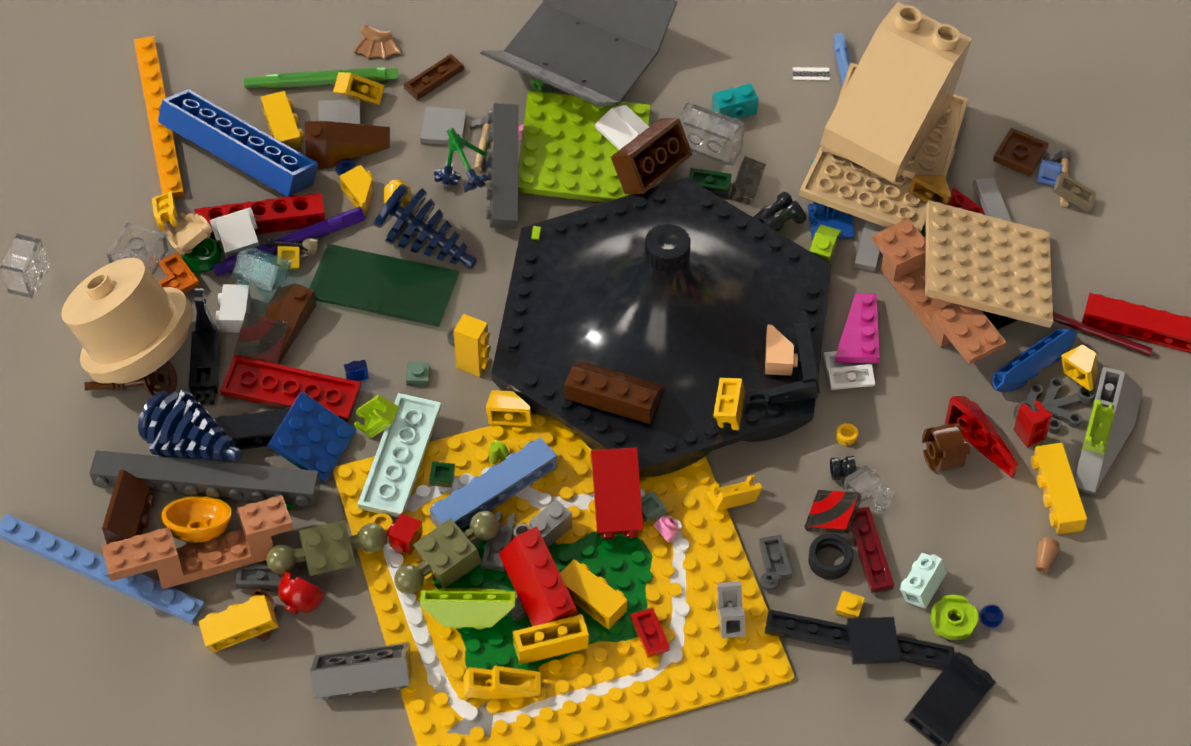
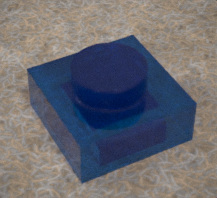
[344,360,369,381]

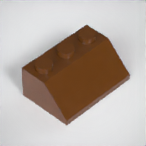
[102,469,155,544]

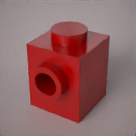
[387,513,423,555]

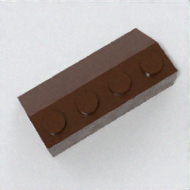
[564,361,665,424]

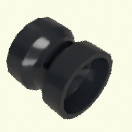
[830,456,856,480]

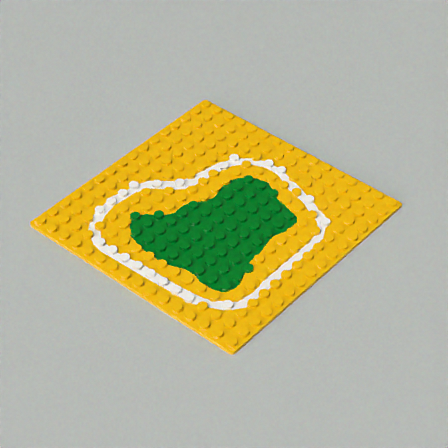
[333,414,794,746]

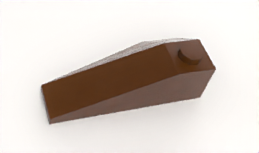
[305,121,390,169]
[257,283,317,364]

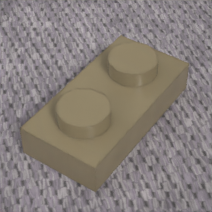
[1053,173,1097,212]

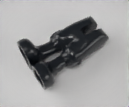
[754,191,806,231]

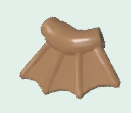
[353,25,402,60]

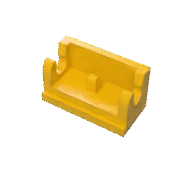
[713,378,745,430]
[707,475,763,511]

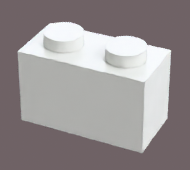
[215,284,251,333]

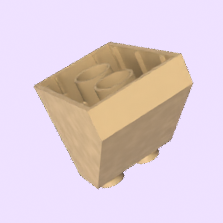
[820,2,972,183]

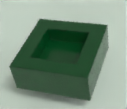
[429,462,455,488]

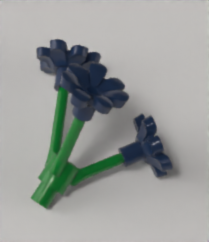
[434,128,490,192]

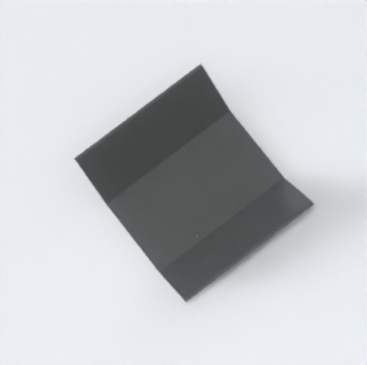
[480,0,677,106]

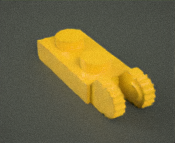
[152,191,178,232]

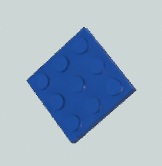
[267,392,357,484]

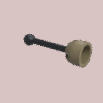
[265,238,317,256]

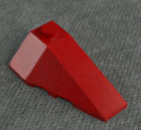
[945,396,1018,478]

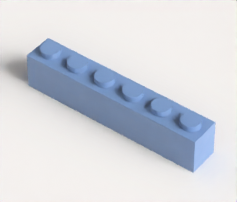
[430,437,557,530]

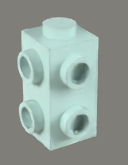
[900,553,947,609]

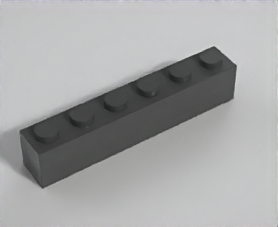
[486,103,519,229]

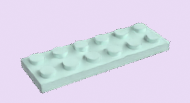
[358,393,441,518]

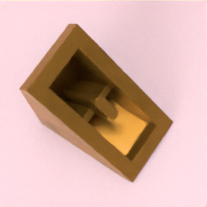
[909,175,951,205]

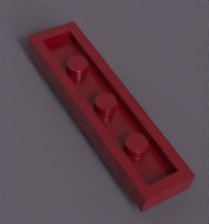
[848,507,894,593]

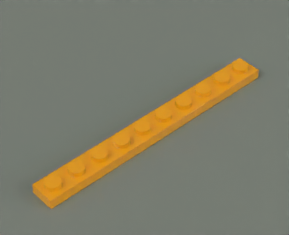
[134,36,184,198]

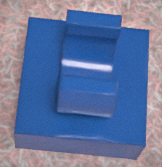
[1037,159,1063,186]

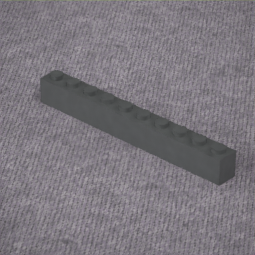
[89,450,321,507]

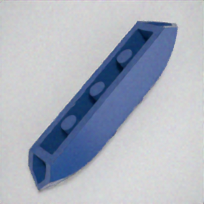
[991,328,1077,392]

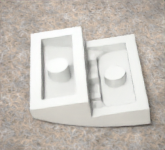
[823,351,875,390]

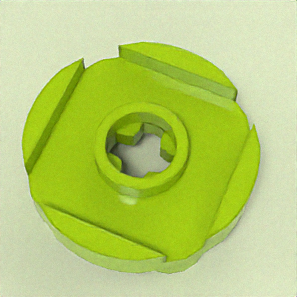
[930,595,978,640]

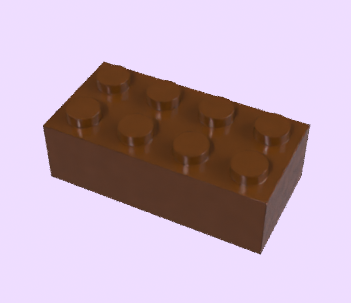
[611,117,693,194]

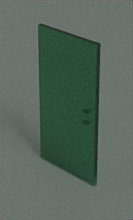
[309,244,459,327]

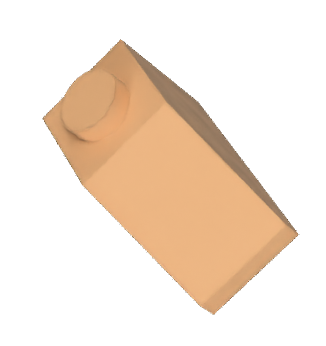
[765,325,798,376]

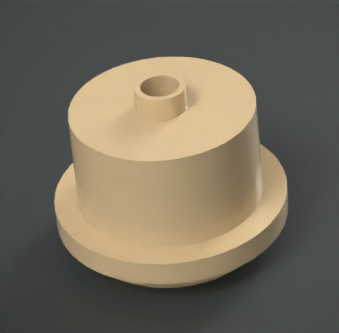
[61,258,193,384]

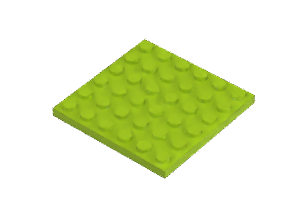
[518,90,650,203]

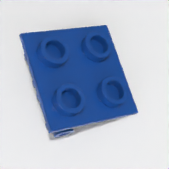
[808,202,854,240]

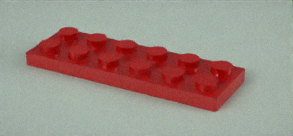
[220,355,361,423]

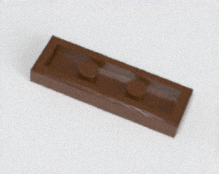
[404,54,464,101]

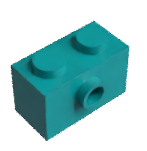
[711,83,758,124]

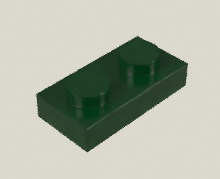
[688,168,732,195]

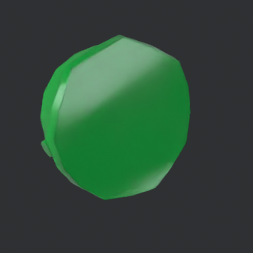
[180,237,222,274]

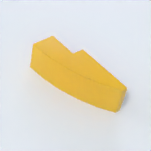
[464,666,541,699]

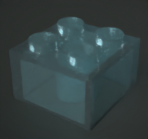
[232,247,292,293]

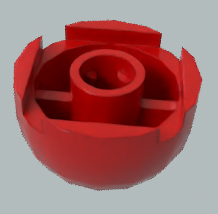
[278,572,326,615]

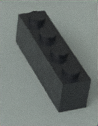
[212,407,291,450]

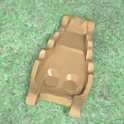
[165,212,213,254]

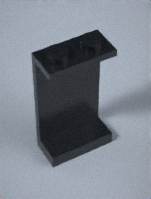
[904,652,996,746]

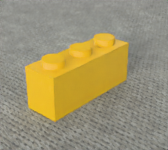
[261,91,304,151]
[454,314,491,377]
[560,560,627,630]
[199,595,279,653]
[513,614,589,665]

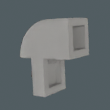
[716,581,745,638]

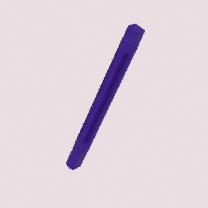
[212,207,365,276]

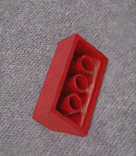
[499,526,579,626]

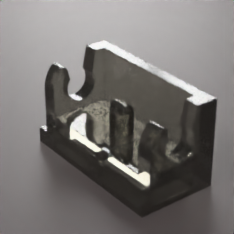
[729,156,766,204]

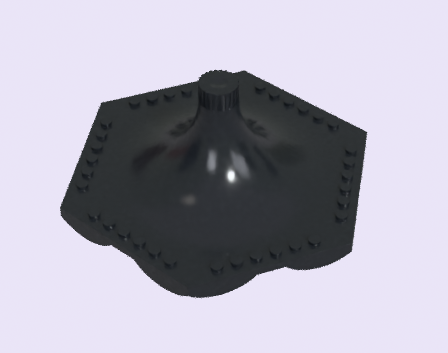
[491,177,831,477]

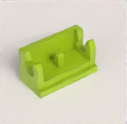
[354,395,399,439]
[1082,399,1115,454]

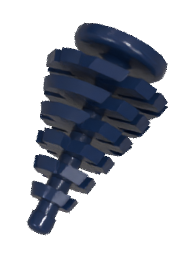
[373,183,477,269]
[138,390,243,462]

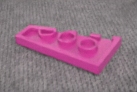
[835,293,880,364]

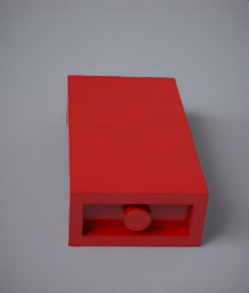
[590,448,643,539]

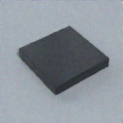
[846,617,900,665]

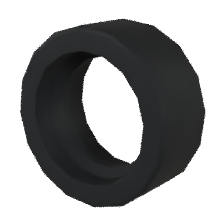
[808,533,853,580]

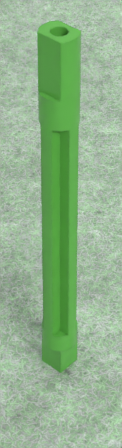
[244,67,398,89]

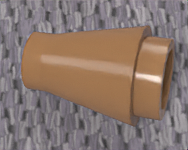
[1035,537,1060,573]

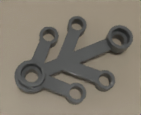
[1014,377,1096,434]

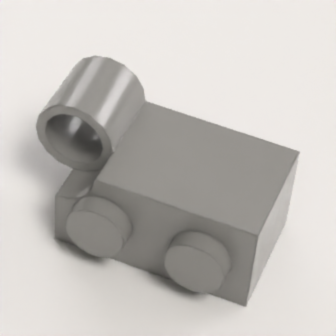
[514,499,572,548]

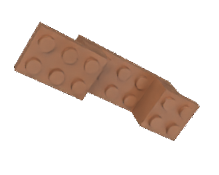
[872,218,1007,365]
[101,496,294,589]

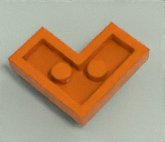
[159,252,200,294]

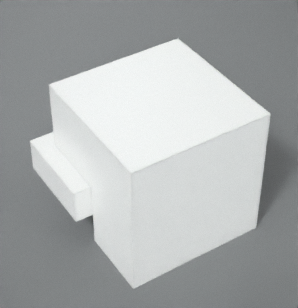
[210,207,259,258]

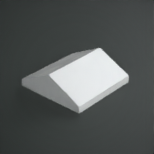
[595,105,649,150]

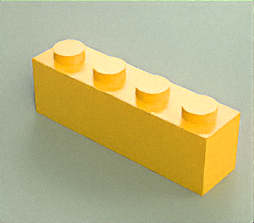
[1031,443,1087,535]

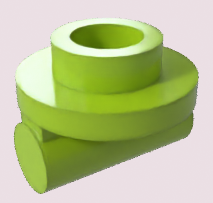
[489,440,508,464]

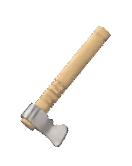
[470,116,491,172]
[1044,149,1070,207]

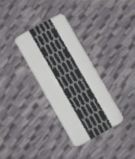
[793,67,830,80]

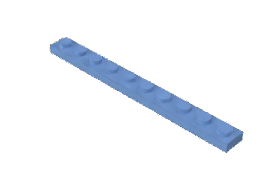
[0,514,205,625]

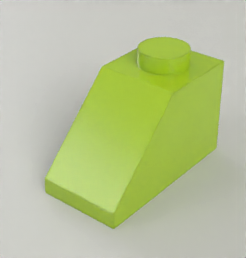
[809,225,841,263]

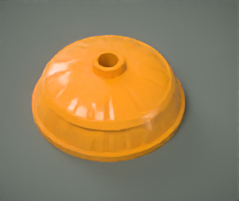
[161,496,232,542]

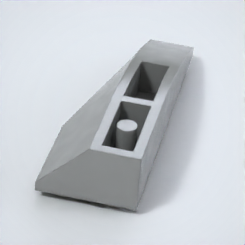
[1074,366,1143,495]

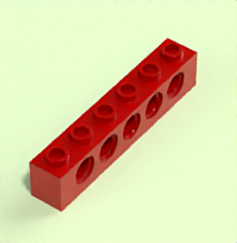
[194,193,325,240]

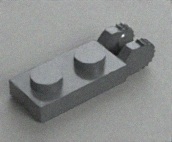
[481,512,516,572]

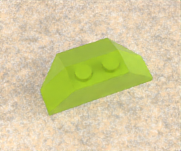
[420,588,516,629]

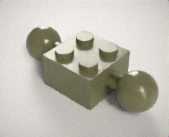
[394,511,500,594]
[266,520,387,578]

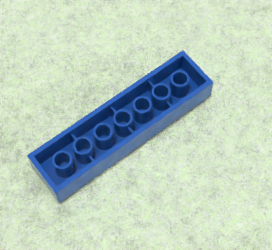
[158,89,318,197]

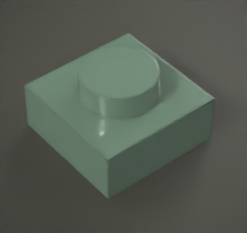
[406,362,430,386]
[641,491,666,522]

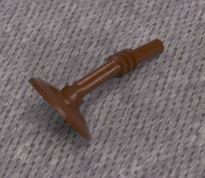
[84,360,177,396]

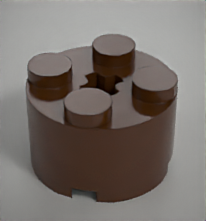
[922,423,970,472]

